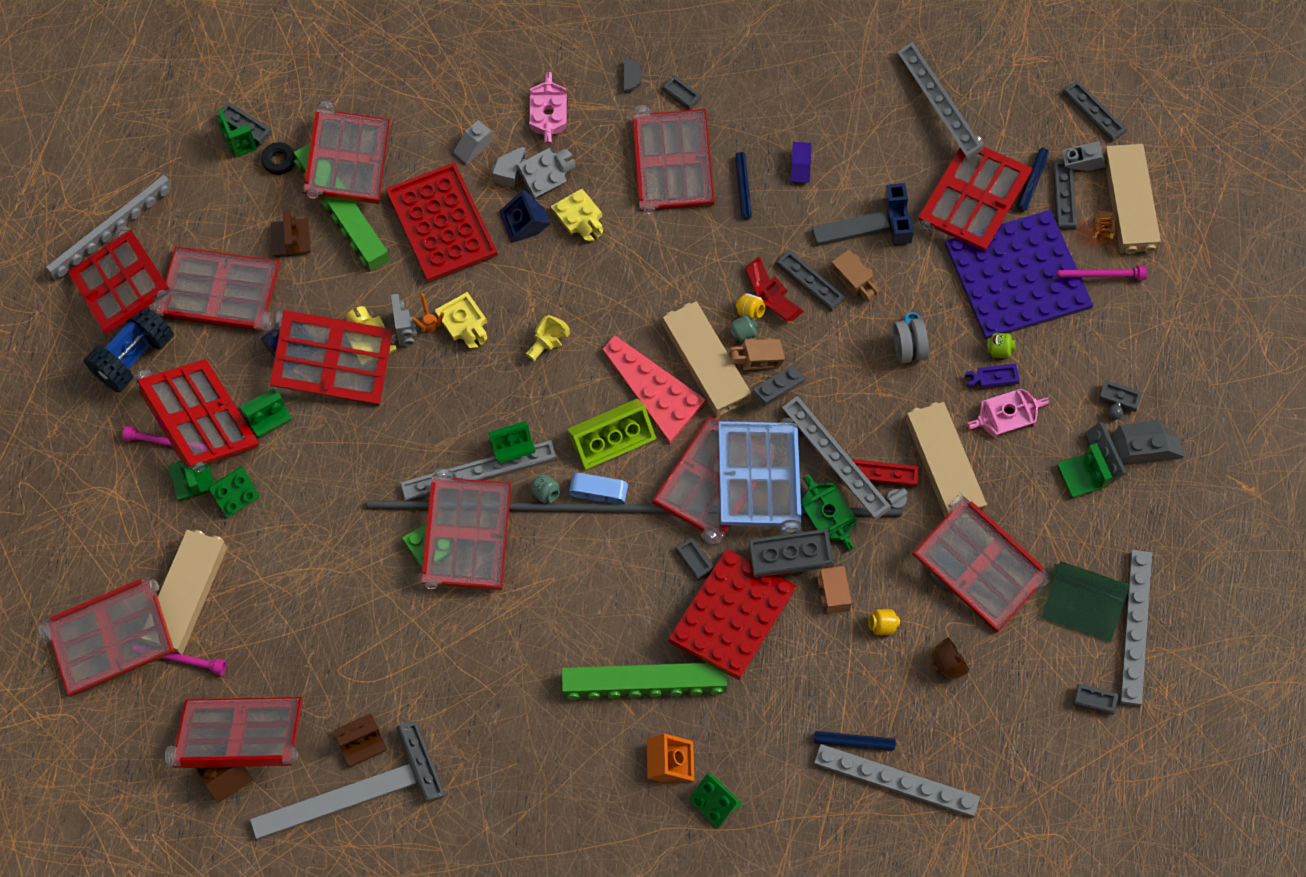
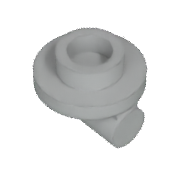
[887,488,908,508]

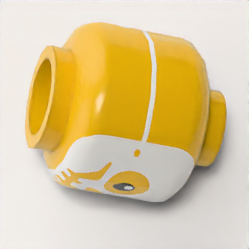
[736,294,765,320]

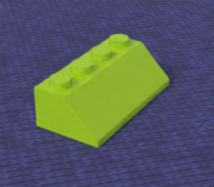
[567,398,656,470]

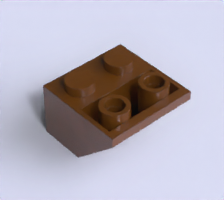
[194,747,253,804]

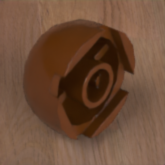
[931,637,970,679]

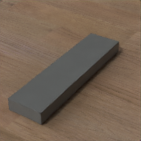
[1063,80,1127,142]
[1053,161,1077,230]
[812,211,890,246]
[776,250,845,312]
[396,721,445,803]

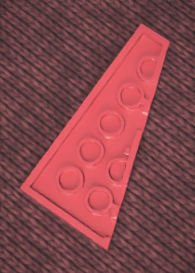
[603,335,706,444]

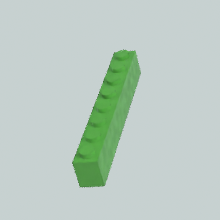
[293,143,390,271]
[562,663,727,700]

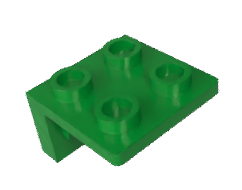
[217,109,257,158]
[1057,443,1112,498]

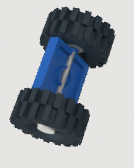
[83,307,174,393]

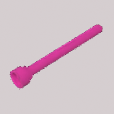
[1056,265,1147,280]
[122,425,215,453]
[131,644,227,676]

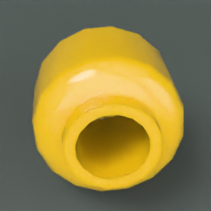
[868,609,900,635]

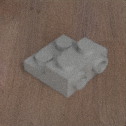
[391,294,417,346]

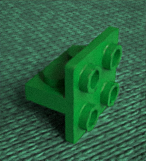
[240,389,292,438]
[489,421,536,464]
[168,460,215,501]
[208,466,260,518]
[689,773,743,828]

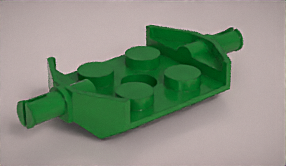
[801,474,857,552]

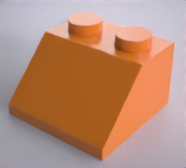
[647,733,694,783]

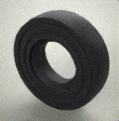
[261,142,295,175]

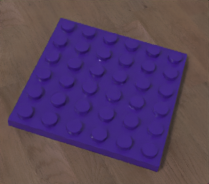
[945,210,1093,340]

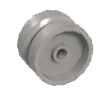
[893,318,929,364]

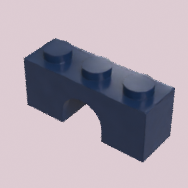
[885,183,914,245]

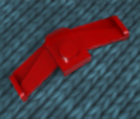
[745,256,803,321]

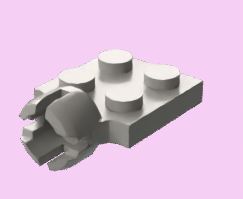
[516,148,575,198]

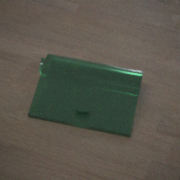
[1041,561,1130,641]

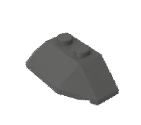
[1111,420,1184,465]

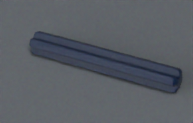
[1017,147,1049,212]
[735,152,752,219]
[814,731,896,750]

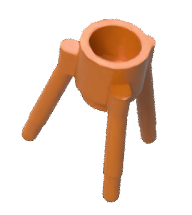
[412,293,444,333]

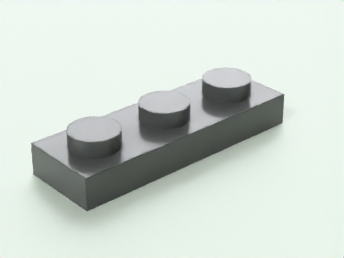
[216,102,272,146]
[751,365,806,407]
[1085,422,1127,483]

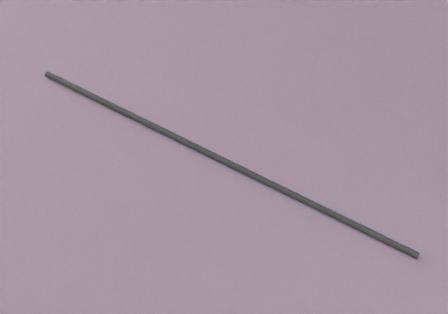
[367,500,902,516]

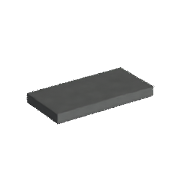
[748,529,834,578]

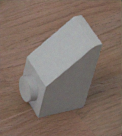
[453,120,493,165]
[491,147,526,188]

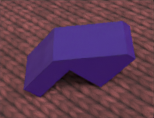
[791,142,812,183]

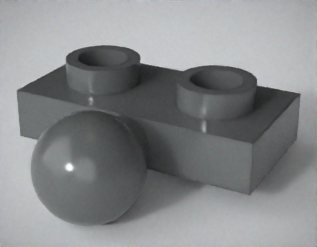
[1099,380,1143,420]

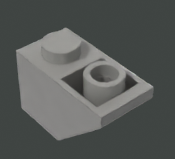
[1063,141,1106,172]

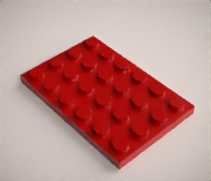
[386,162,498,282]
[668,549,797,681]

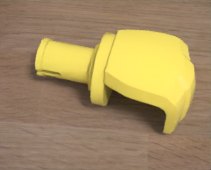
[525,315,570,362]

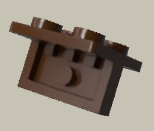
[270,211,311,257]
[334,714,387,767]

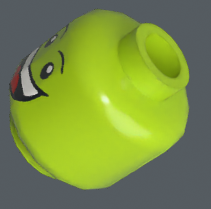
[987,333,1016,358]

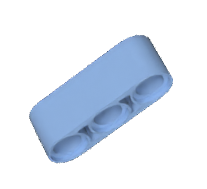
[569,473,628,504]

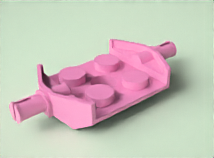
[529,72,567,145]
[967,389,1050,439]

